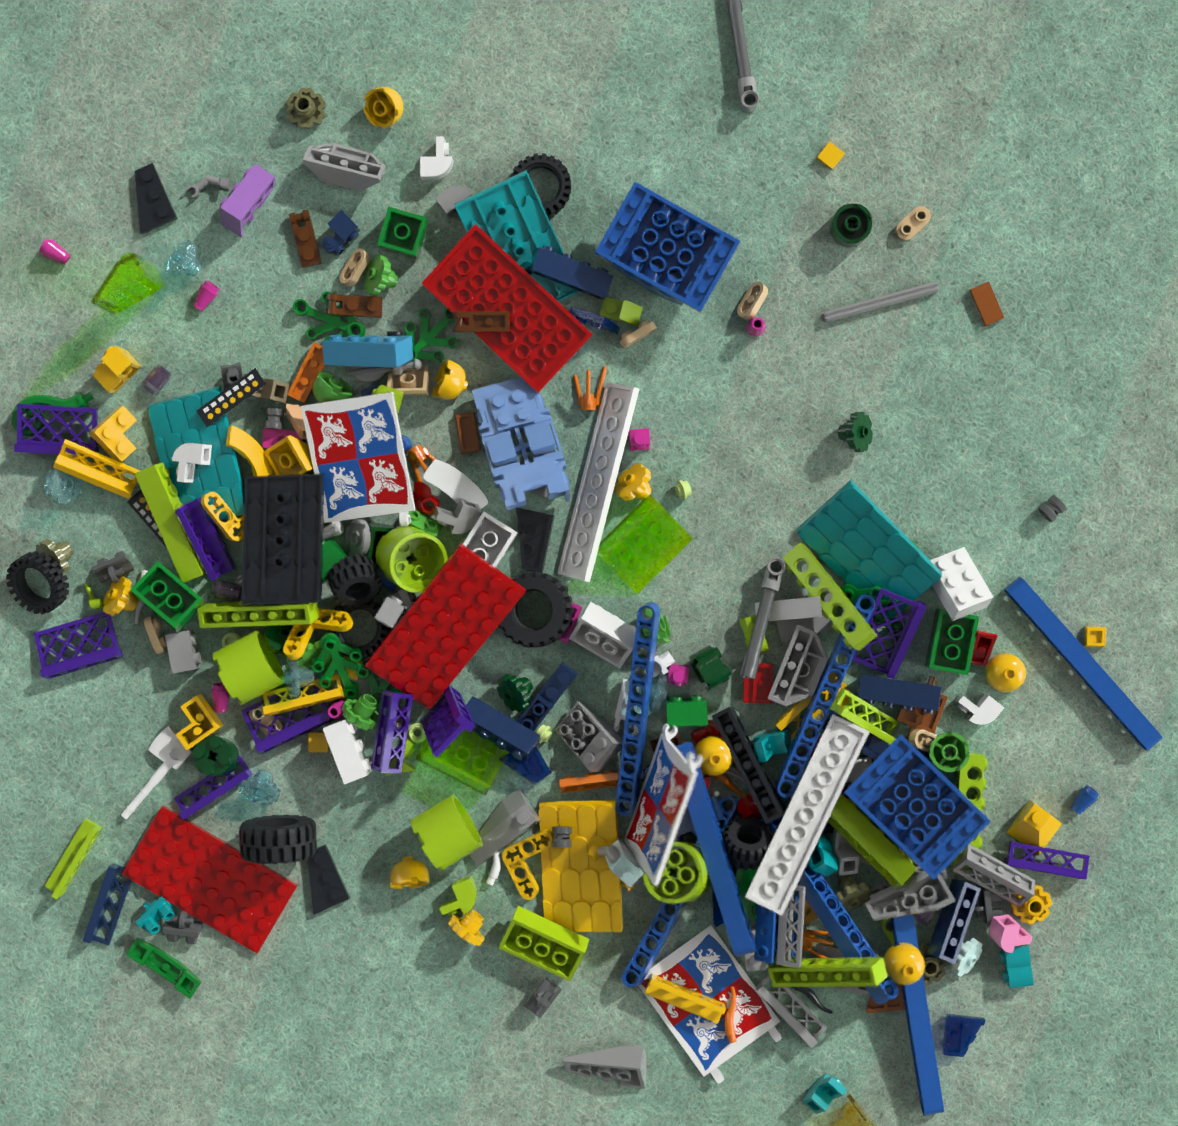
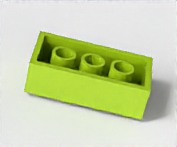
[498,906,590,982]

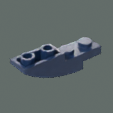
[517,661,578,731]

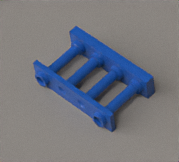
[754,890,799,963]

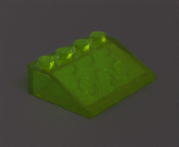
[91,252,166,315]
[597,495,693,594]
[416,721,508,796]

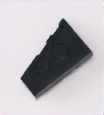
[135,163,178,234]
[516,508,555,573]
[308,844,350,915]

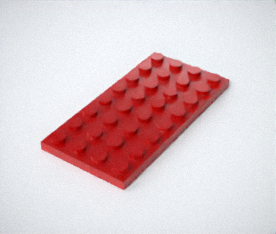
[422,224,593,393]
[365,543,526,710]
[122,806,298,954]

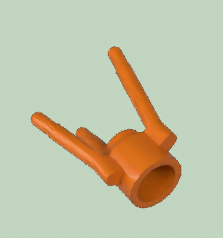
[573,366,607,410]
[407,444,436,482]
[796,929,834,958]

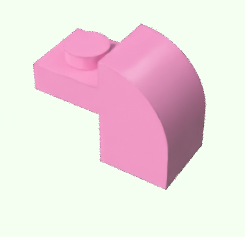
[989,915,1032,953]

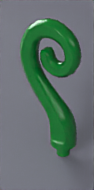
[11,392,94,436]

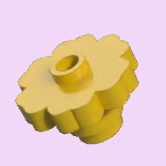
[615,463,651,501]
[103,576,139,616]
[1010,884,1052,924]
[448,910,485,946]

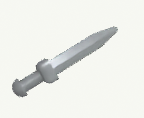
[346,359,422,375]

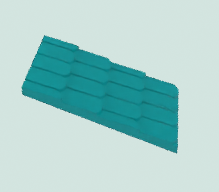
[454,170,580,302]
[148,386,245,522]
[797,480,942,620]

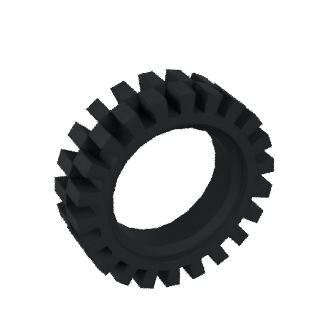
[510,153,571,217]
[6,551,69,615]
[327,600,391,659]

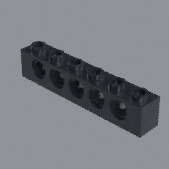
[712,707,786,824]

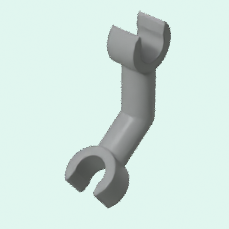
[186,176,231,199]

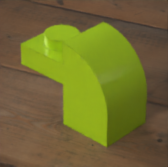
[439,875,477,916]

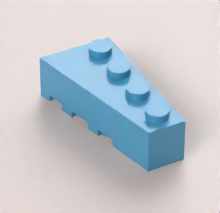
[322,335,413,368]

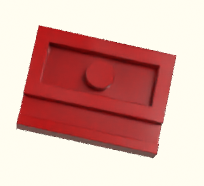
[743,663,773,704]

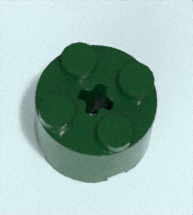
[829,204,872,248]
[688,645,732,691]
[192,736,239,777]

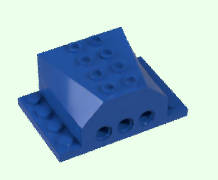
[595,182,741,313]
[844,734,991,880]

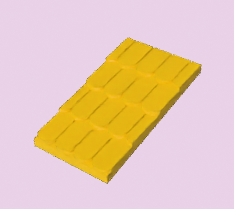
[539,800,623,932]

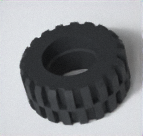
[498,572,574,648]
[239,815,317,864]

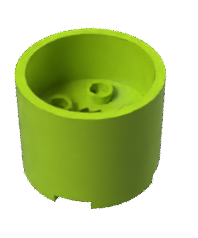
[376,525,448,593]
[213,630,285,705]
[411,794,483,871]
[643,842,712,904]

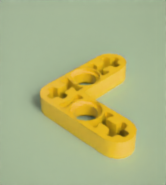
[201,492,244,542]
[283,608,353,660]
[502,829,554,900]

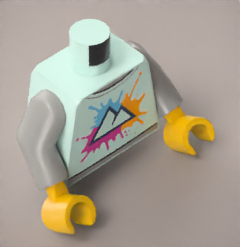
[587,839,644,892]

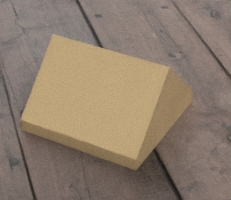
[387,365,429,396]

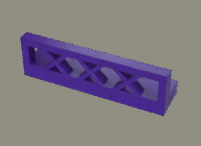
[175,497,236,581]
[371,690,413,773]
[174,755,253,820]
[1003,842,1090,880]

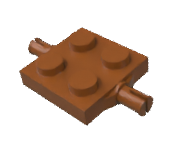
[896,676,948,739]

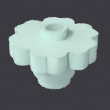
[951,938,983,977]

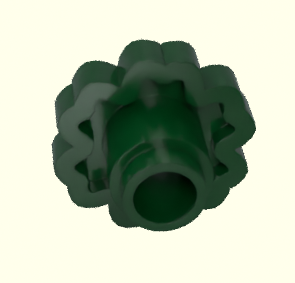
[838,412,873,452]
[263,625,304,656]
[497,674,533,713]

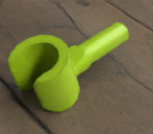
[84,584,104,609]

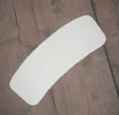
[423,460,488,509]

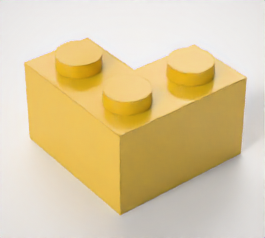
[92,345,142,394]
[89,406,137,462]
[175,694,224,751]

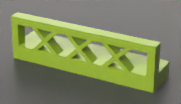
[830,688,898,745]
[45,818,103,899]

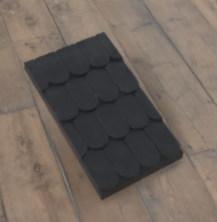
[242,473,324,605]

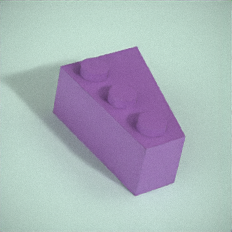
[220,164,275,237]

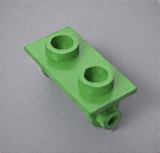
[408,510,443,538]

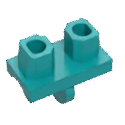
[135,896,175,935]

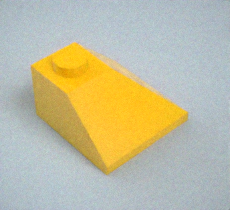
[264,435,313,475]
[1007,800,1062,855]

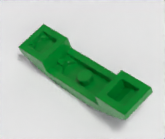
[126,938,202,999]

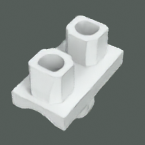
[644,650,675,677]

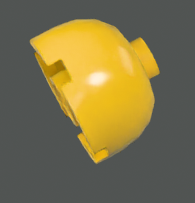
[363,87,404,128]
[432,359,468,400]
[985,653,1026,692]
[694,736,733,776]
[390,856,430,889]
[884,943,925,985]

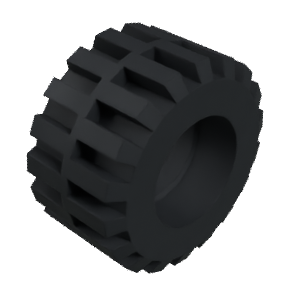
[327,555,382,607]
[723,817,774,871]

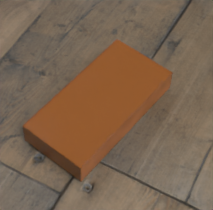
[969,281,1004,326]
[455,412,481,454]

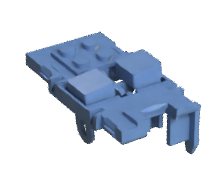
[472,377,570,510]

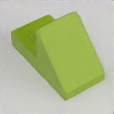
[599,297,643,327]
[385,738,416,775]

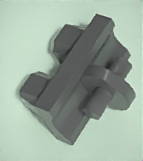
[220,362,243,390]
[92,551,134,583]
[974,887,1003,926]
[163,911,203,944]
[524,977,562,1018]

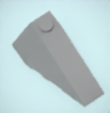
[469,788,541,866]
[865,873,955,921]
[563,1045,647,1089]

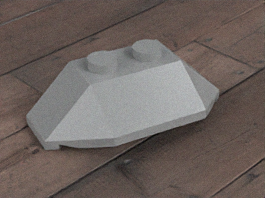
[303,143,385,191]
[768,625,828,706]

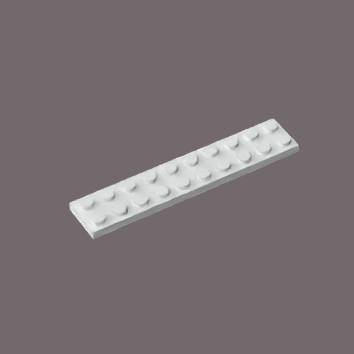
[557,383,639,582]
[745,714,870,916]

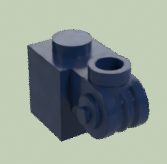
[322,210,360,256]

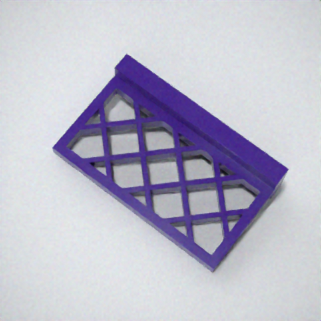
[14,403,99,455]
[852,588,926,679]
[33,612,123,679]
[241,677,334,754]
[420,685,476,757]

